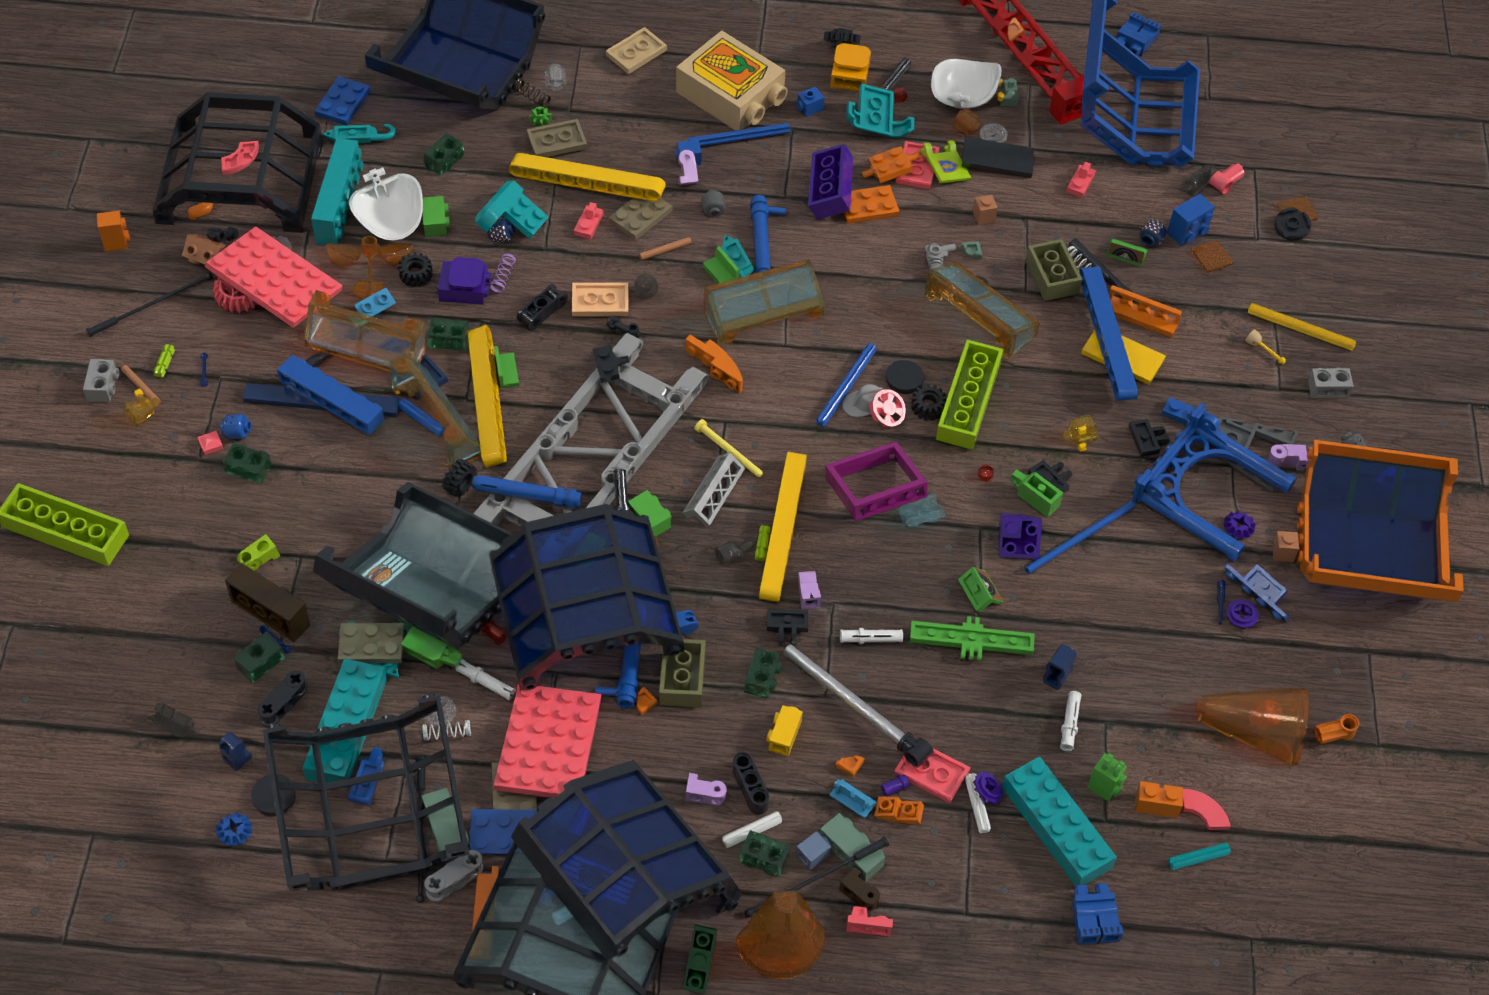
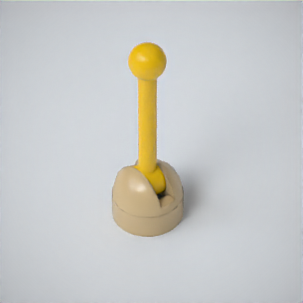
[1245,329,1286,365]

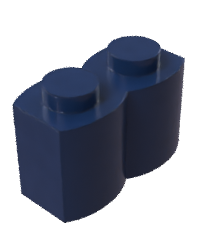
[1043,644,1077,690]

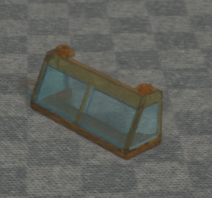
[704,259,825,344]
[925,261,1040,359]
[389,353,481,467]

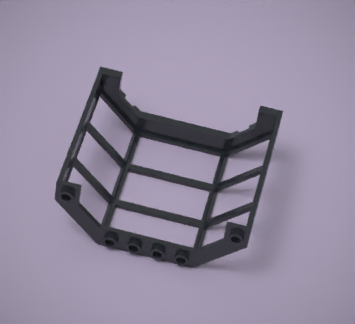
[152,92,322,233]
[263,694,469,891]

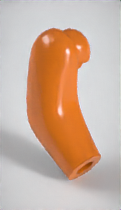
[187,202,213,220]

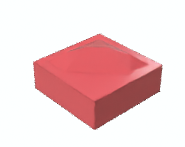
[197,431,223,455]

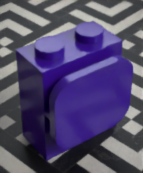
[438,257,491,305]

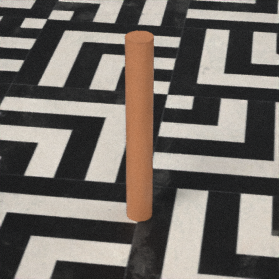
[639,237,692,260]
[121,365,161,405]

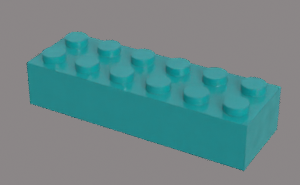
[311,138,364,246]
[303,658,387,789]
[1002,756,1117,886]

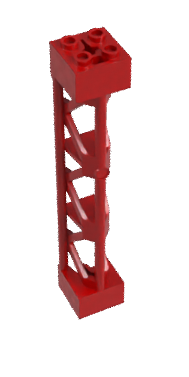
[958,0,1084,125]

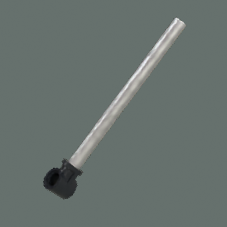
[783,644,934,768]

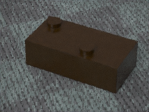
[225,563,310,642]

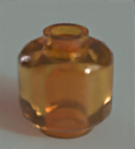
[953,108,980,135]

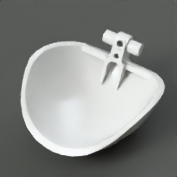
[931,59,1001,109]
[349,167,423,241]

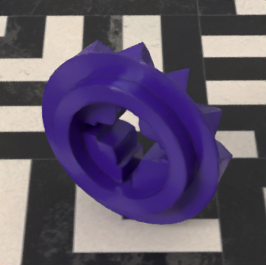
[1223,510,1256,539]
[1226,599,1259,629]
[973,772,1003,805]

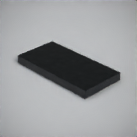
[962,136,1034,178]

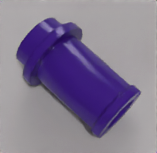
[881,774,910,797]

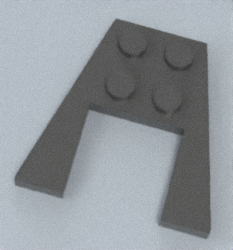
[1209,416,1299,492]

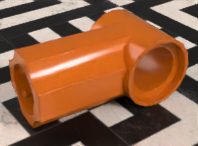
[1314,714,1359,744]

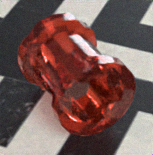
[481,619,507,645]

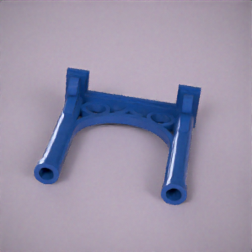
[1132,402,1297,562]

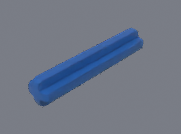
[398,398,445,436]

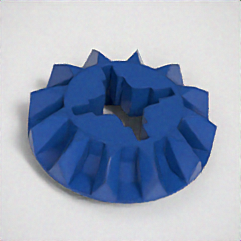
[216,812,252,846]

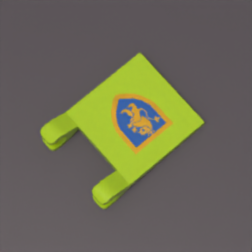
[920,140,971,183]

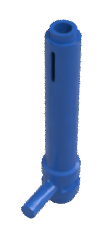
[750,195,786,279]
[472,475,581,509]
[595,606,645,708]

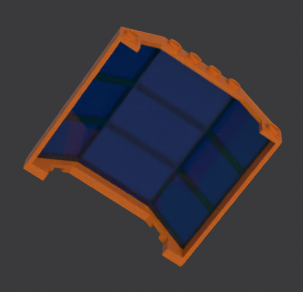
[1297,440,1463,602]

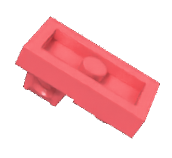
[1066,162,1096,198]
[574,202,603,240]
[846,906,893,937]

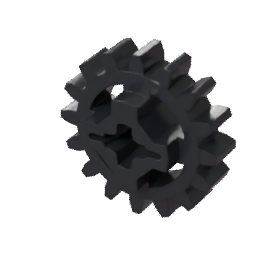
[823,28,861,47]

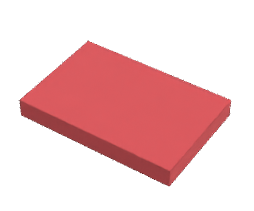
[896,141,940,189]
[894,749,971,804]

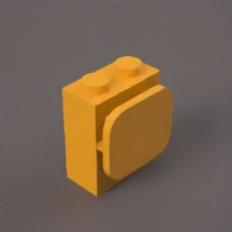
[830,43,871,91]

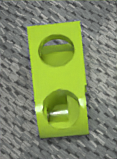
[237,534,280,571]

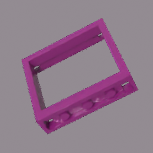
[825,442,928,521]

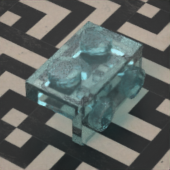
[898,493,945,527]

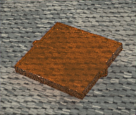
[1277,196,1318,221]
[1191,240,1234,273]

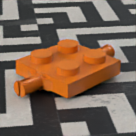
[861,146,920,183]

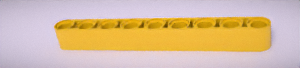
[508,153,666,201]
[468,325,507,468]
[759,452,807,602]

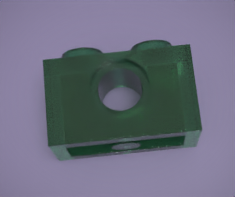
[233,632,285,684]

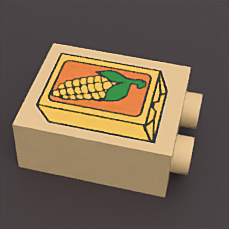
[676,31,788,131]

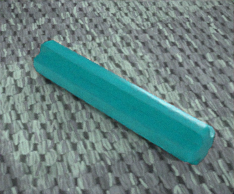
[1168,842,1231,870]

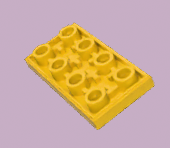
[1081,330,1166,385]

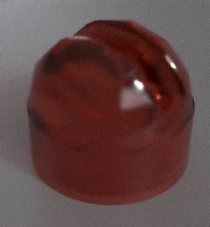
[893,87,908,103]
[978,464,994,482]

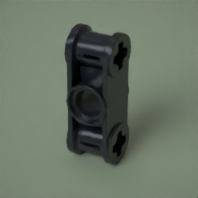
[516,284,568,330]
[257,671,308,728]

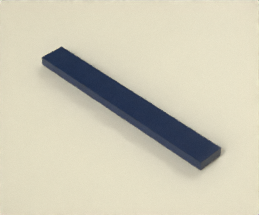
[243,383,400,417]

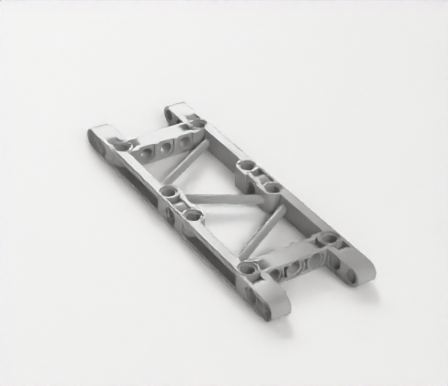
[471,333,709,579]

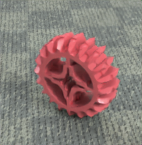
[213,277,259,314]

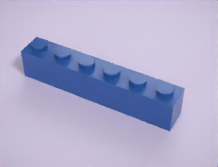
[277,355,384,436]

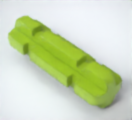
[153,344,175,378]
[755,525,770,562]

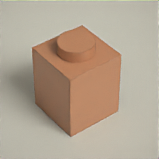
[973,195,998,225]
[1272,531,1299,562]

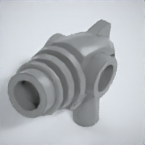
[925,243,956,275]

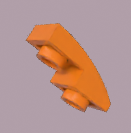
[874,797,924,824]

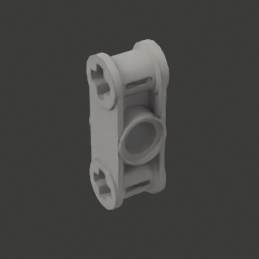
[425,850,483,902]

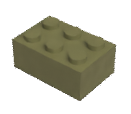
[1025,239,1082,301]
[659,639,706,707]

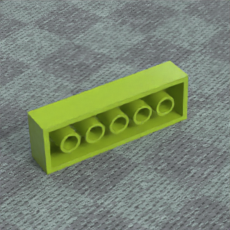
[936,340,1004,450]
[0,483,129,567]

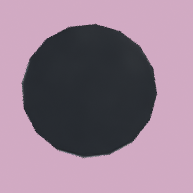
[1274,208,1311,241]
[886,360,924,394]
[251,774,296,816]

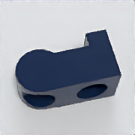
[219,732,252,771]

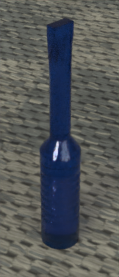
[1217,580,1226,625]

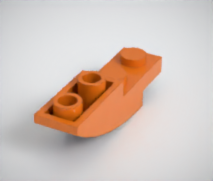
[685,334,743,393]

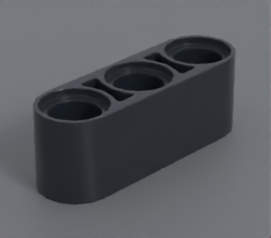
[732,752,769,815]

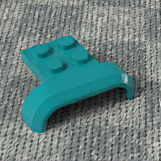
[846,84,914,138]
[475,180,549,239]

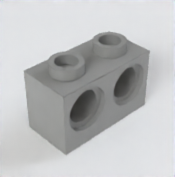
[83,359,119,402]
[1308,368,1354,398]

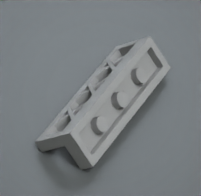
[682,452,745,526]

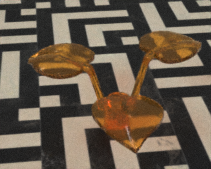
[327,236,413,300]

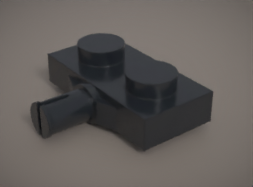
[592,345,630,383]

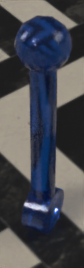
[200,353,208,387]
[260,625,291,653]

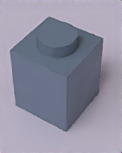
[796,831,831,871]

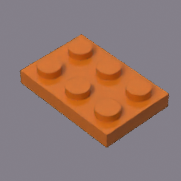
[843,185,900,224]

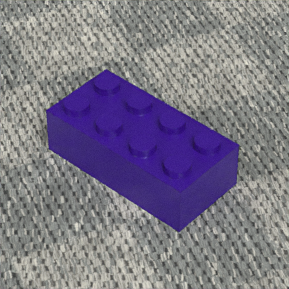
[808,144,853,220]

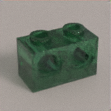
[423,133,464,176]
[427,318,470,351]
[223,443,272,484]
[744,648,782,699]
[739,830,791,877]

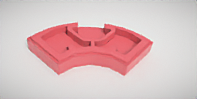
[221,141,259,175]
[1182,789,1231,830]

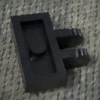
[1128,419,1170,457]
[1028,460,1072,493]
[767,609,808,646]

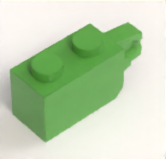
[1010,470,1063,518]
[401,626,463,668]

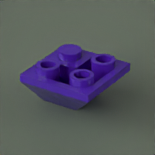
[998,513,1042,559]

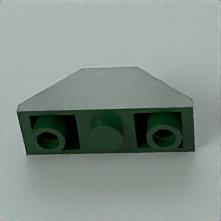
[683,924,717,994]

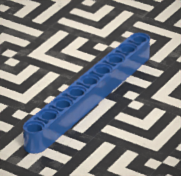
[1079,266,1138,401]

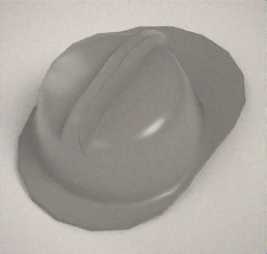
[842,384,883,417]

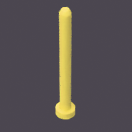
[694,419,763,477]

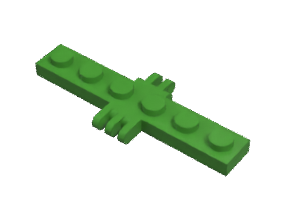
[910,616,1034,661]

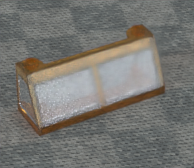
[304,290,427,378]

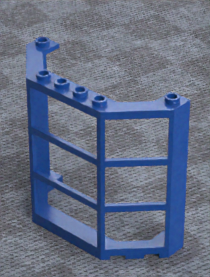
[1081,0,1200,167]

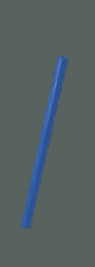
[1025,501,1135,574]

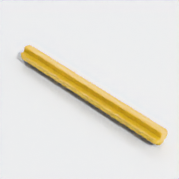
[1248,303,1356,351]

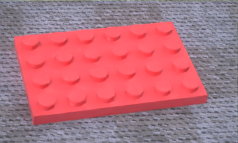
[205,227,343,328]
[494,684,601,802]

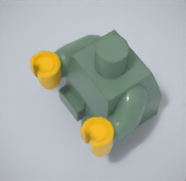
[997,78,1019,107]

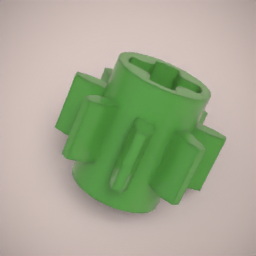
[529,107,552,127]

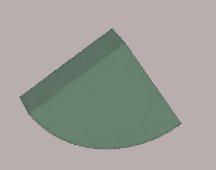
[961,241,982,259]

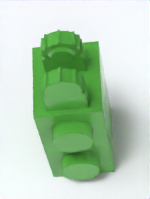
[1087,753,1127,802]

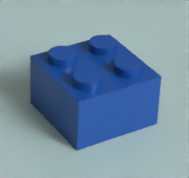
[1167,194,1215,246]

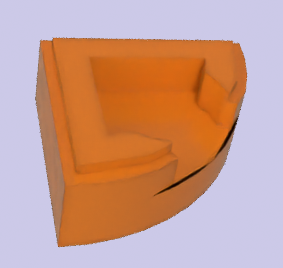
[1008,17,1025,41]
[637,687,658,716]
[835,756,865,777]

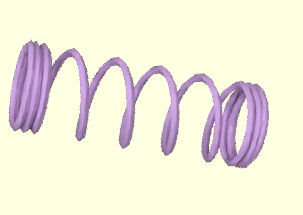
[490,253,516,293]

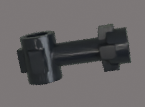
[207,227,239,242]
[606,316,640,339]

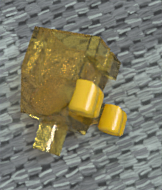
[125,388,160,427]
[1063,414,1097,452]

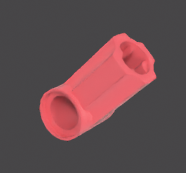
[1209,163,1245,194]

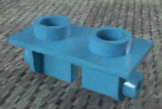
[354,288,396,321]
[829,779,877,819]

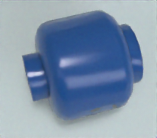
[220,414,252,440]

